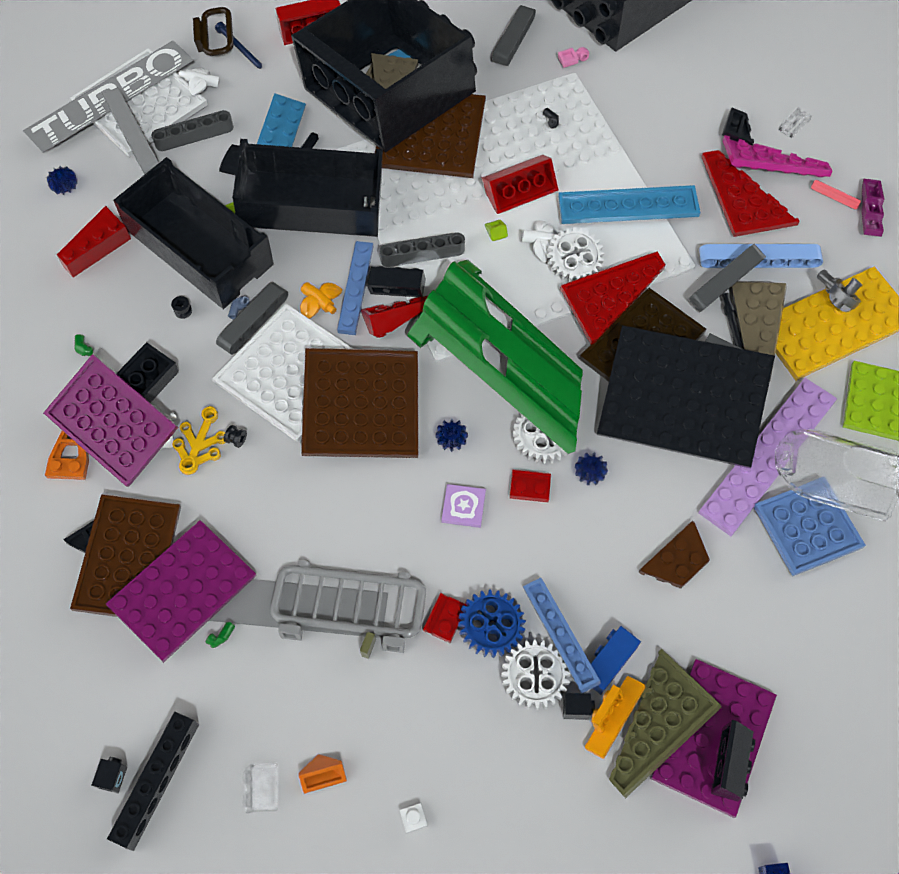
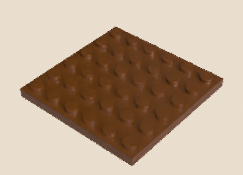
[375,94,486,178]
[301,348,418,458]

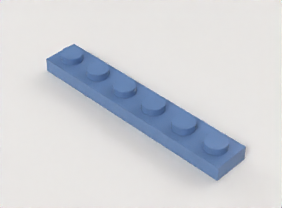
[337,241,374,335]
[523,578,601,694]

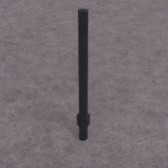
[722,293,744,349]

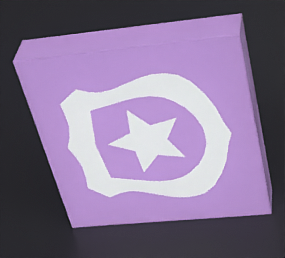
[442,484,486,528]

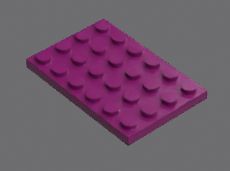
[43,354,179,487]
[106,520,256,663]
[650,659,777,818]

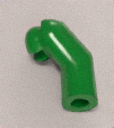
[74,334,93,356]
[205,622,235,648]

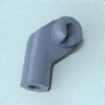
[228,296,250,319]

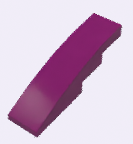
[862,178,885,237]

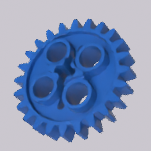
[458,589,526,658]

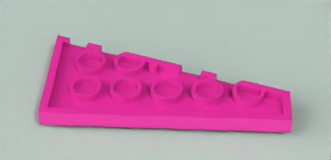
[723,135,832,177]

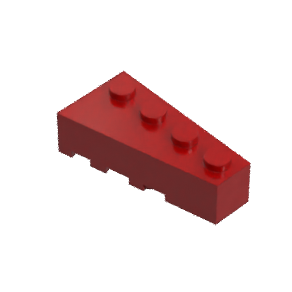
[57,206,131,278]

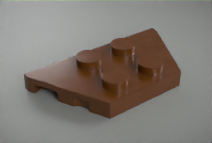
[639,521,710,589]

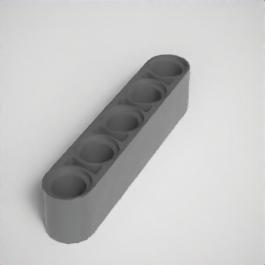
[492,5,536,66]
[151,110,234,151]
[380,233,465,267]
[688,244,766,312]
[216,282,288,355]

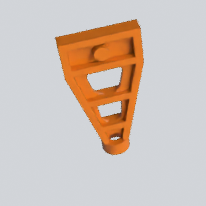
[45,430,89,480]

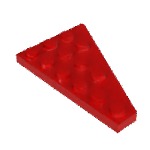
[701,150,800,237]
[560,251,666,345]

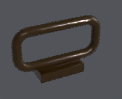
[193,7,234,56]

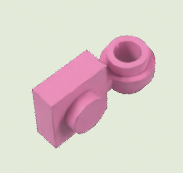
[558,47,589,68]

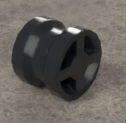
[171,296,192,319]
[224,425,247,448]

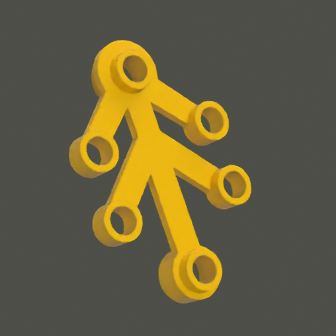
[172,406,226,475]

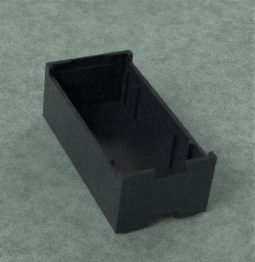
[232,138,383,237]
[113,157,274,310]

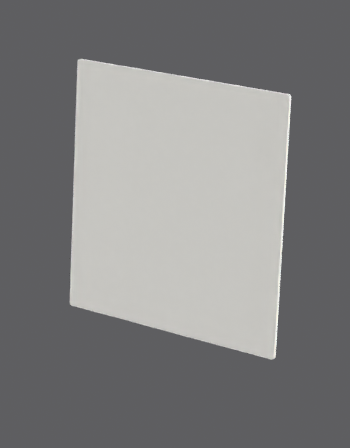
[337,73,695,362]

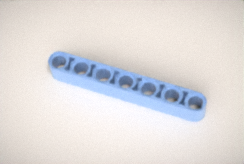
[699,244,823,268]

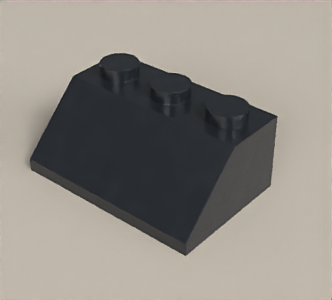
[117,342,179,403]
[711,720,755,802]

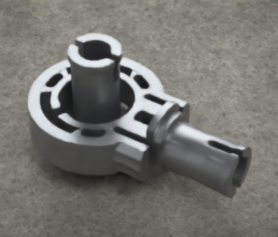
[817,269,862,312]

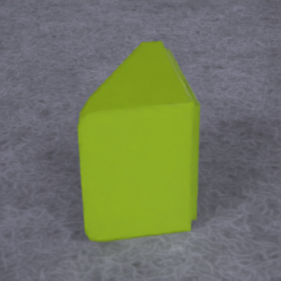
[485,219,508,241]

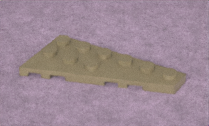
[371,53,418,89]
[732,282,787,381]

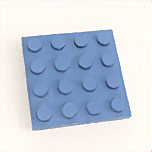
[754,477,866,576]

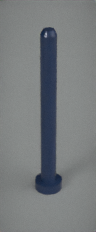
[215,22,262,69]

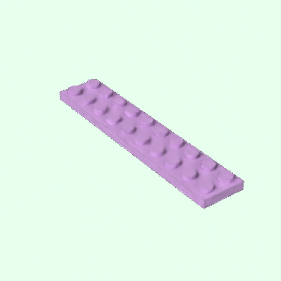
[698,378,837,536]

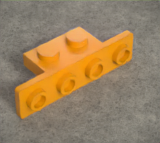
[585,676,646,759]

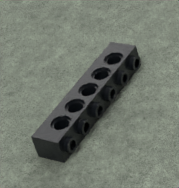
[107,711,199,851]

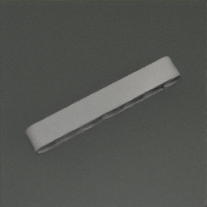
[102,87,159,175]

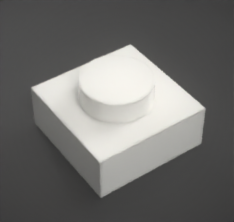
[400,803,428,834]

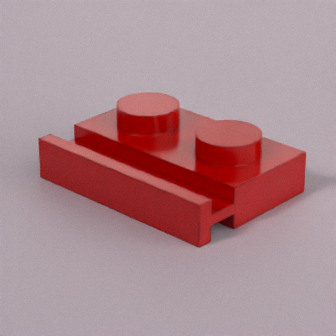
[510,470,551,503]
[423,593,468,643]

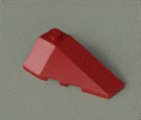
[361,295,428,338]

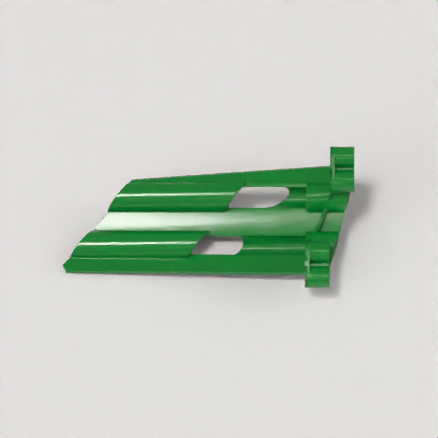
[407,260,583,454]

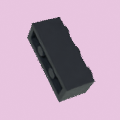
[367,266,426,297]

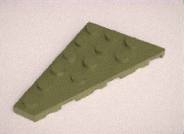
[609,649,722,799]

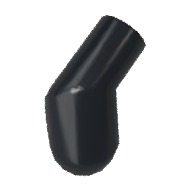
[543,108,559,128]

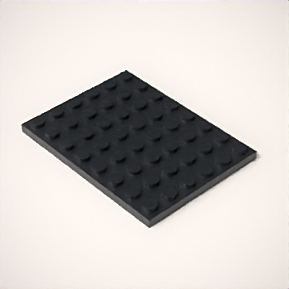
[597,326,775,469]

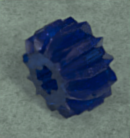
[46,166,78,195]
[435,418,468,452]
[575,452,608,485]

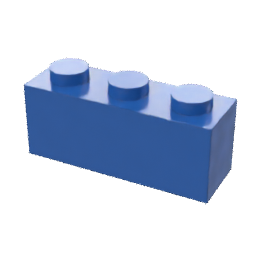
[589,626,641,695]

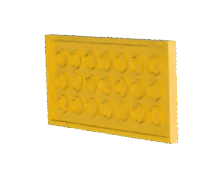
[775,266,899,381]

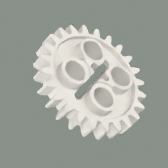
[546,227,605,282]
[513,414,567,464]
[501,639,571,710]

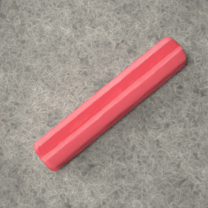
[811,180,861,210]

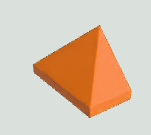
[298,754,347,794]

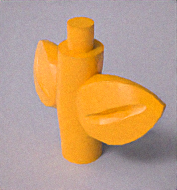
[300,282,342,319]

